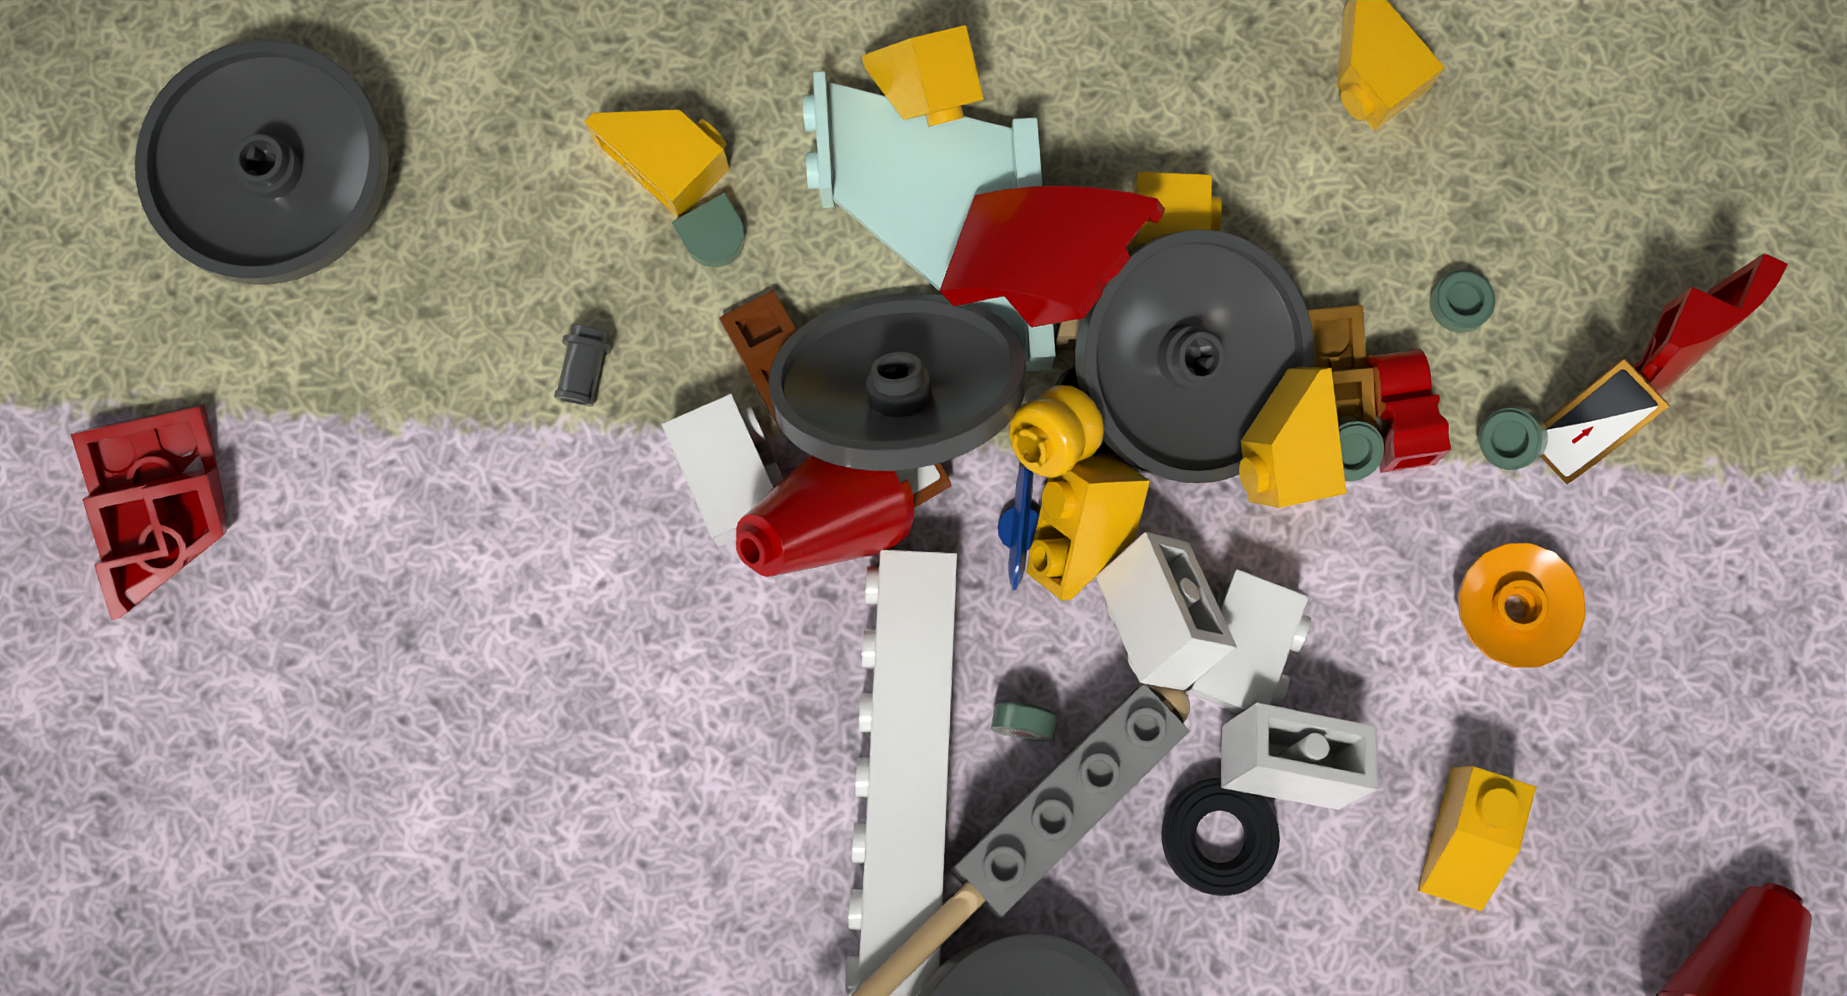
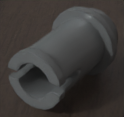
[554,325,611,407]

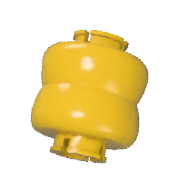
[1009,385,1104,478]

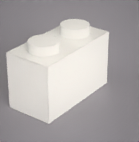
[661,394,783,547]
[1096,532,1237,690]
[1184,569,1311,714]
[1221,702,1378,810]

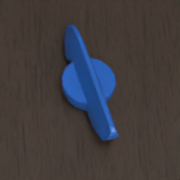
[997,467,1039,590]

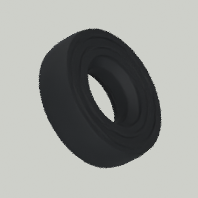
[1161,778,1280,896]

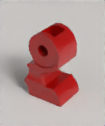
[1366,348,1452,473]

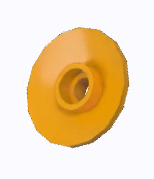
[1458,543,1586,668]

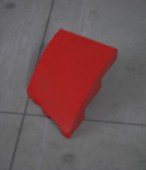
[939,186,1165,328]
[1632,253,1788,396]
[70,404,227,620]

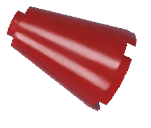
[736,455,915,577]
[1656,883,1812,996]

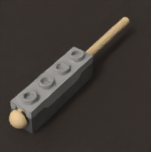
[851,684,1190,996]

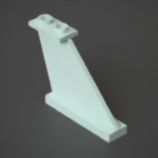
[803,72,1055,372]

